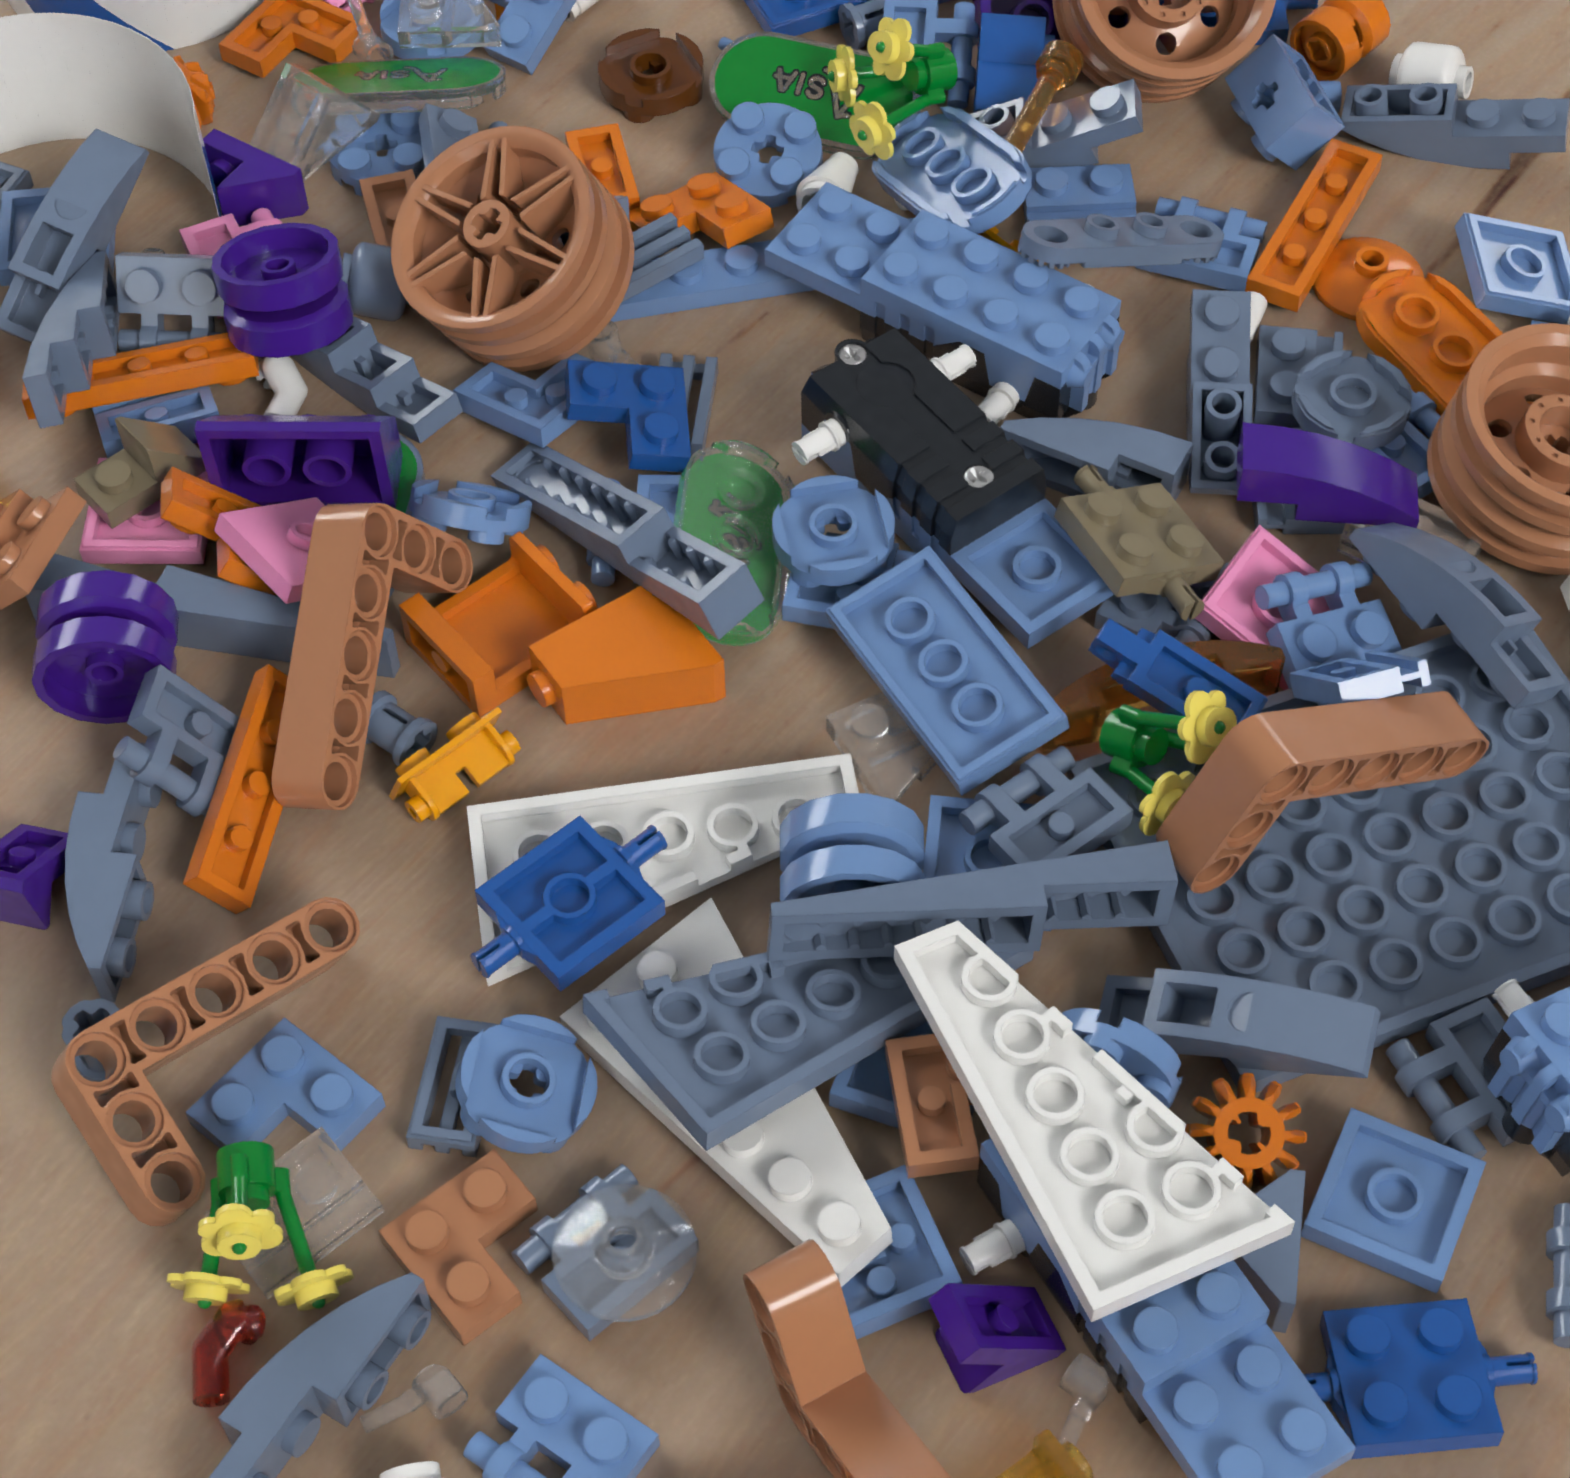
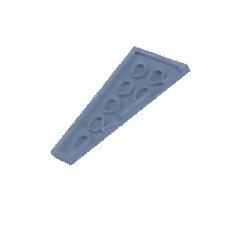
[583,951,1034,1151]

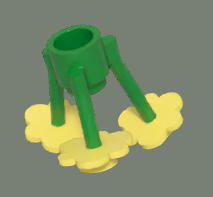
[827,17,958,160]
[1099,690,1237,836]
[166,1141,354,1311]

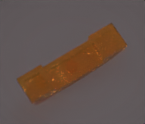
[1039,640,1286,755]

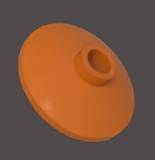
[1312,237,1424,321]

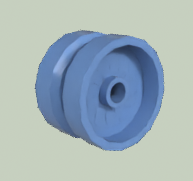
[780,793,925,901]

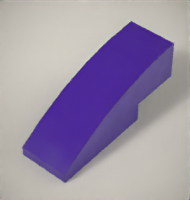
[1237,422,1419,528]

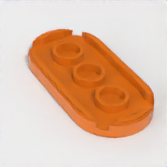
[1356,269,1533,416]

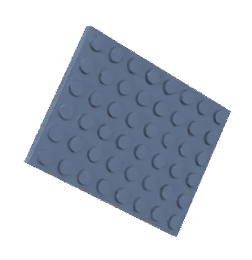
[1067,629,1570,1093]

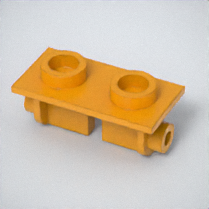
[389,707,521,823]

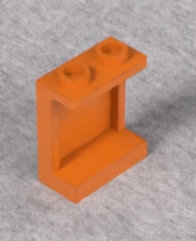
[399,531,598,718]

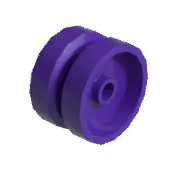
[212,223,353,358]
[32,570,179,724]

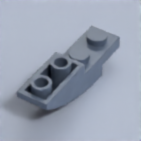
[970,78,1143,168]
[1341,83,1570,169]
[0,128,149,343]
[1186,289,1253,495]
[1348,522,1567,709]
[65,742,162,1002]
[1096,968,1381,1078]
[209,1272,432,1478]

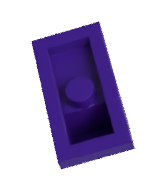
[203,128,309,226]
[0,823,68,930]
[928,1283,1067,1393]

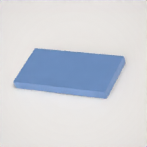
[825,545,1070,796]

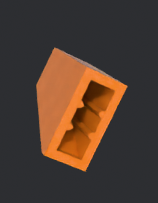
[527,586,726,725]

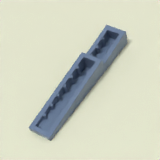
[491,443,765,640]
[26,554,401,678]
[767,840,1178,961]

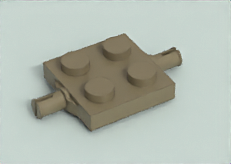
[1054,465,1225,621]

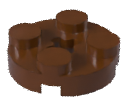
[598,28,704,123]

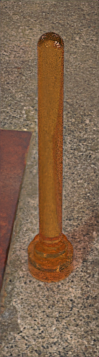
[1005,40,1084,153]

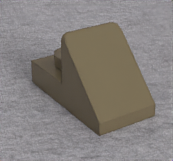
[73,417,206,529]

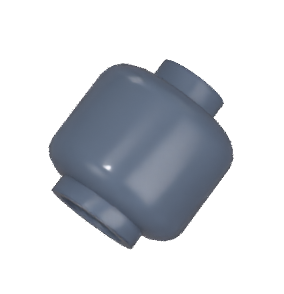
[341,242,410,322]

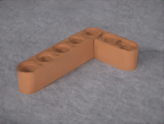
[271,503,473,810]
[1156,691,1489,893]
[51,897,360,1226]
[743,1239,951,1478]

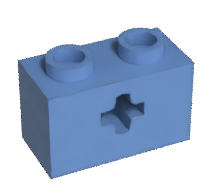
[1225,34,1345,171]

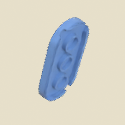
[872,106,1033,234]

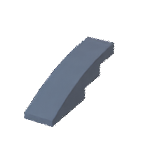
[22,251,120,428]
[291,316,463,444]

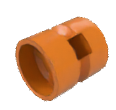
[1290,0,1391,81]

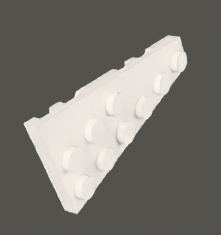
[467,753,859,987]
[559,898,893,1287]
[894,921,1295,1322]

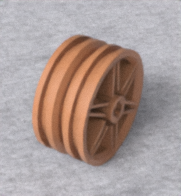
[1053,0,1276,103]
[391,125,634,372]
[1427,323,1570,575]

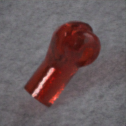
[192,1299,266,1408]

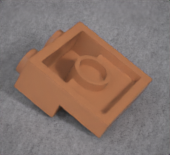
[0,486,87,610]

